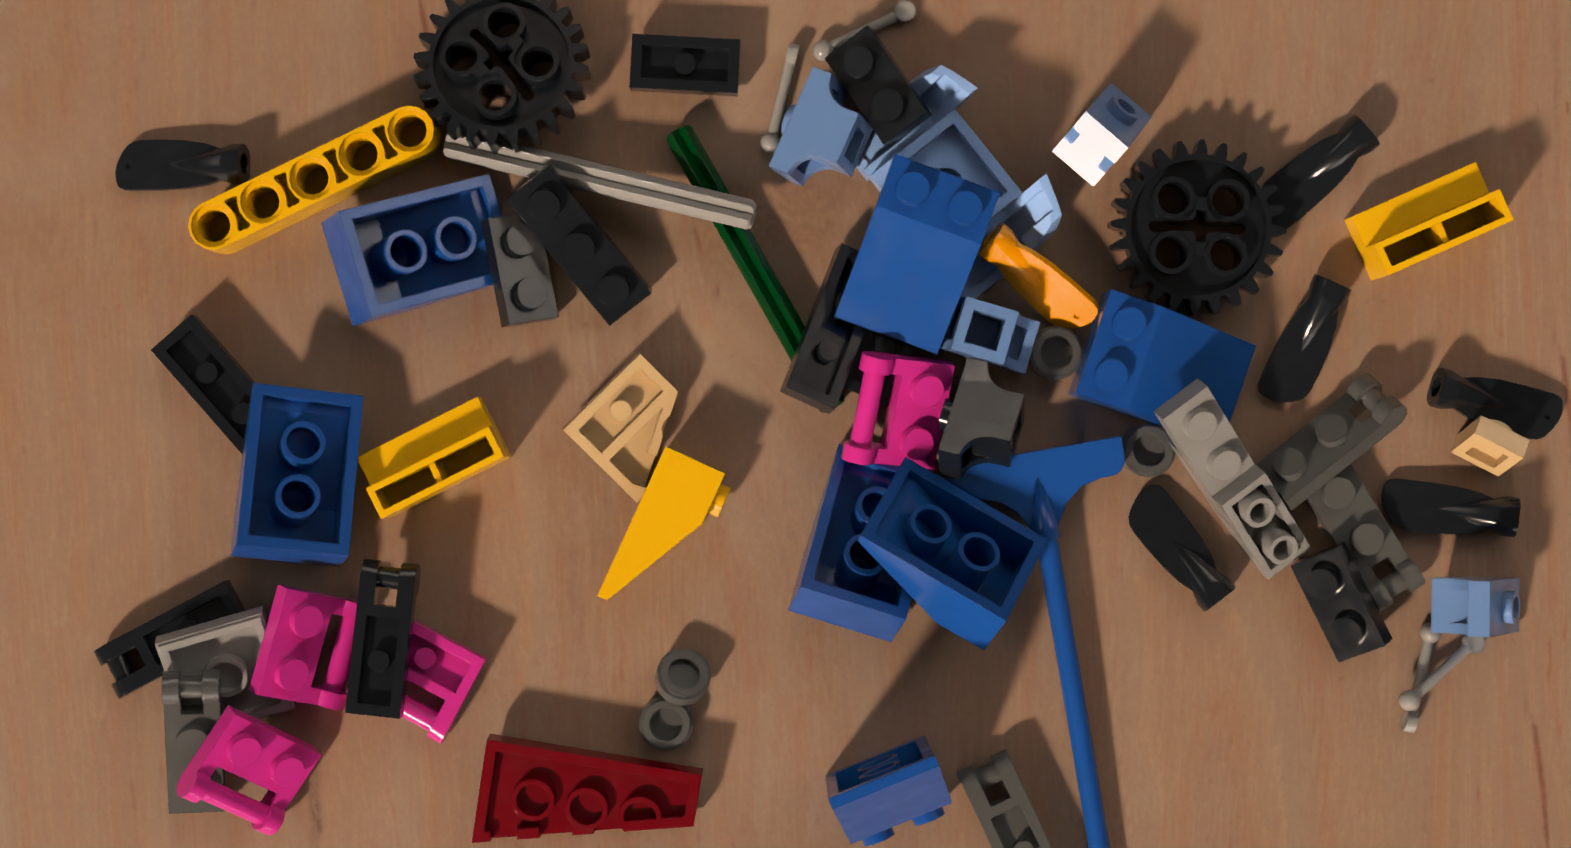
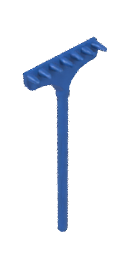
[946,436,1125,848]

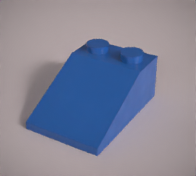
[834,154,1000,355]
[321,174,502,326]
[1068,289,1256,427]
[230,383,364,567]
[788,444,941,642]
[857,457,1047,650]
[825,735,953,846]

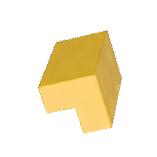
[1344,162,1514,281]
[358,396,512,519]

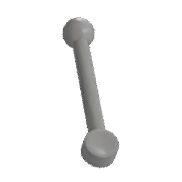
[812,0,916,61]
[760,43,800,154]
[1401,622,1441,733]
[1398,635,1486,711]

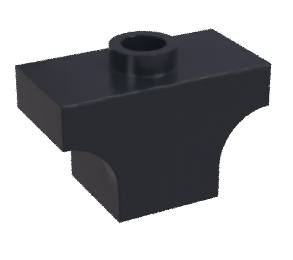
[938,357,1024,481]

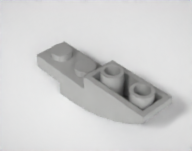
[1153,378,1311,580]

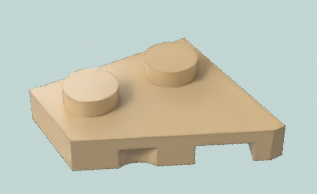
[563,352,678,503]

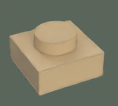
[1451,415,1530,477]

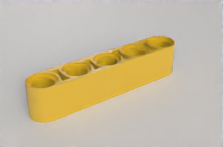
[188,105,442,255]

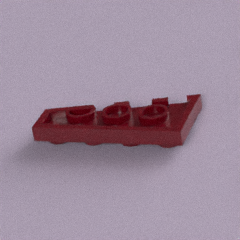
[472,734,703,843]

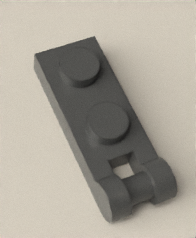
[1256,373,1407,511]
[1305,464,1425,612]
[162,669,225,814]
[957,750,1052,848]

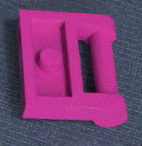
[841,351,955,470]
[249,584,357,710]
[346,619,488,744]
[176,705,322,836]

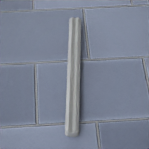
[443,132,757,230]

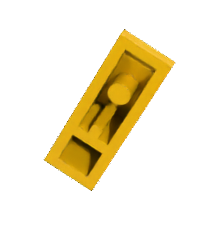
[597,446,731,600]

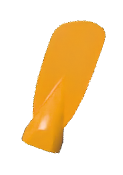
[978,222,1100,329]

